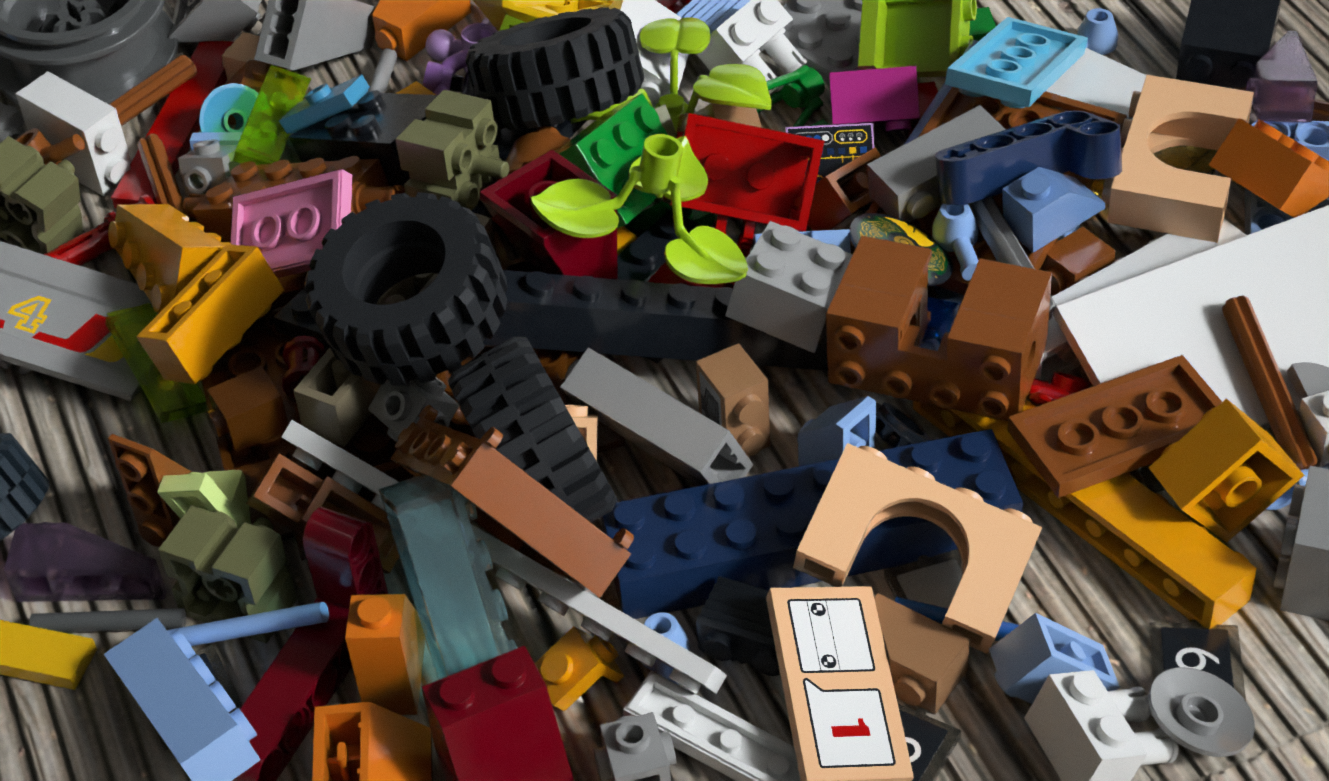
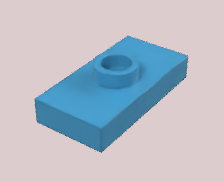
[279,74,370,134]

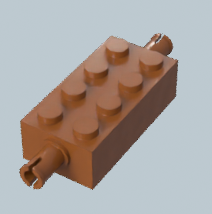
[183,156,405,243]

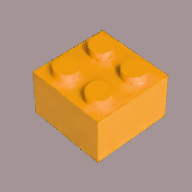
[1148,398,1305,543]

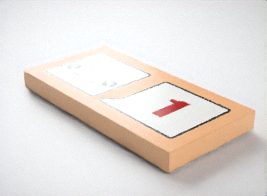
[766,586,914,781]

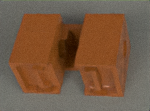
[826,236,1052,421]

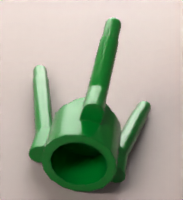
[757,64,825,127]

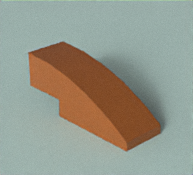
[246,453,415,574]

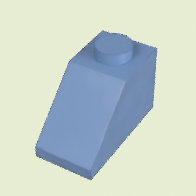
[1002,167,1105,253]

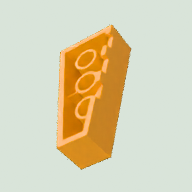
[108,204,233,313]

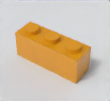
[136,244,284,384]

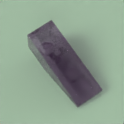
[1246,31,1318,122]
[4,522,167,602]

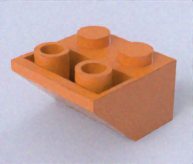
[1208,118,1329,218]
[312,702,433,781]

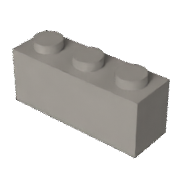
[867,105,1006,223]

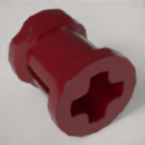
[282,336,326,399]

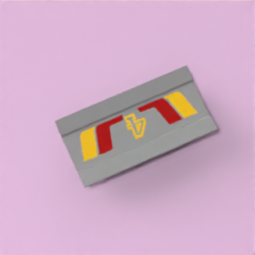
[0,241,159,401]

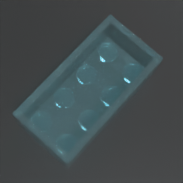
[378,475,518,680]

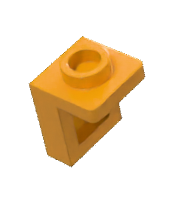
[534,626,624,711]

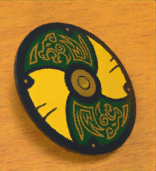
[849,213,953,286]

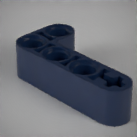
[935,111,1122,205]

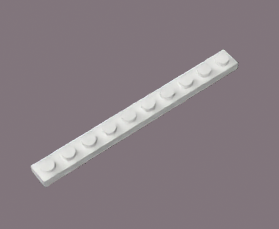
[281,420,727,694]

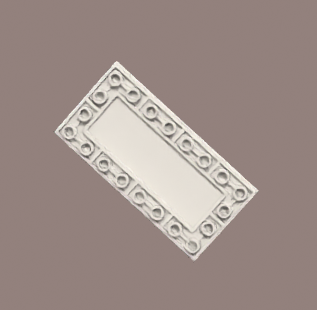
[1052,205,1329,477]

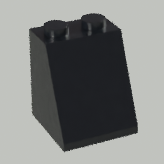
[1176,0,1282,89]

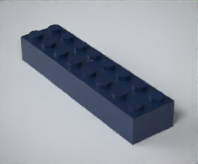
[602,429,1023,619]

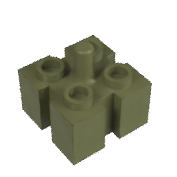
[396,90,509,210]
[0,136,83,254]
[158,505,298,644]

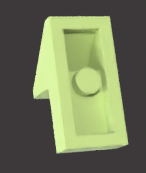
[157,470,251,528]

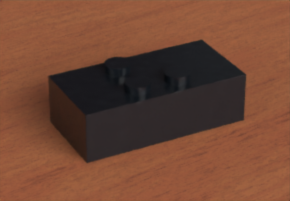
[288,90,438,188]

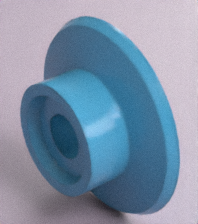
[199,83,269,132]

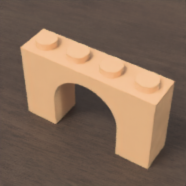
[1102,75,1254,243]
[793,443,1042,654]

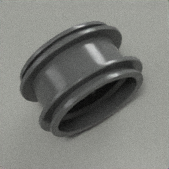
[0,0,179,105]

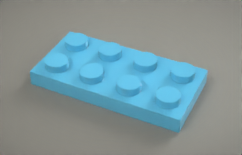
[945,17,1088,108]

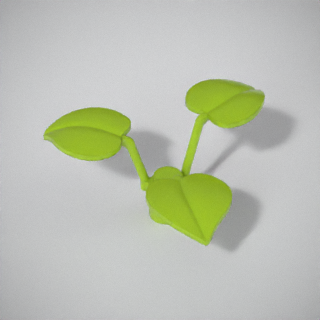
[570,17,772,132]
[531,134,748,284]

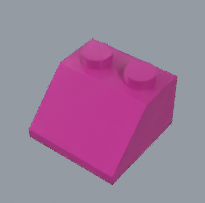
[829,66,920,132]

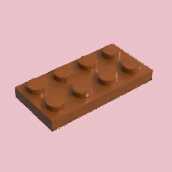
[1007,355,1222,498]

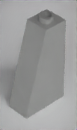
[254,0,376,70]
[560,347,753,486]

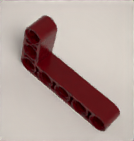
[232,507,388,781]

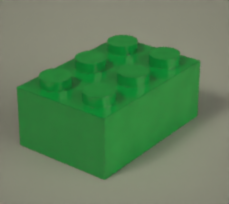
[555,93,668,229]

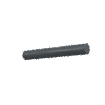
[29,608,186,633]

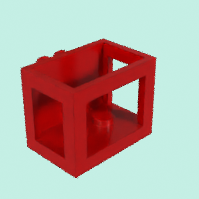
[663,113,824,257]

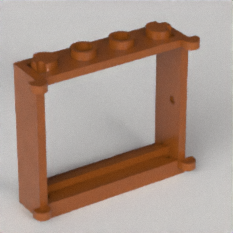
[390,405,634,598]

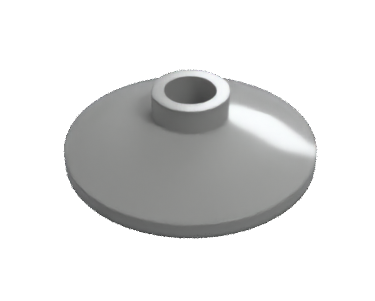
[1148,667,1255,757]

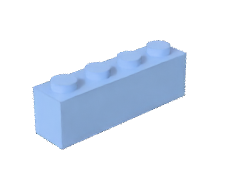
[104,618,261,781]

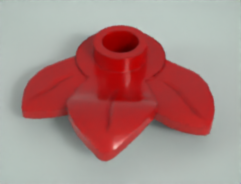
[1028,372,1091,405]

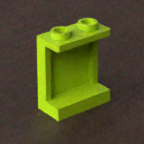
[858,0,977,78]

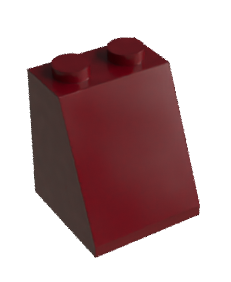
[480,150,618,279]
[421,645,574,781]

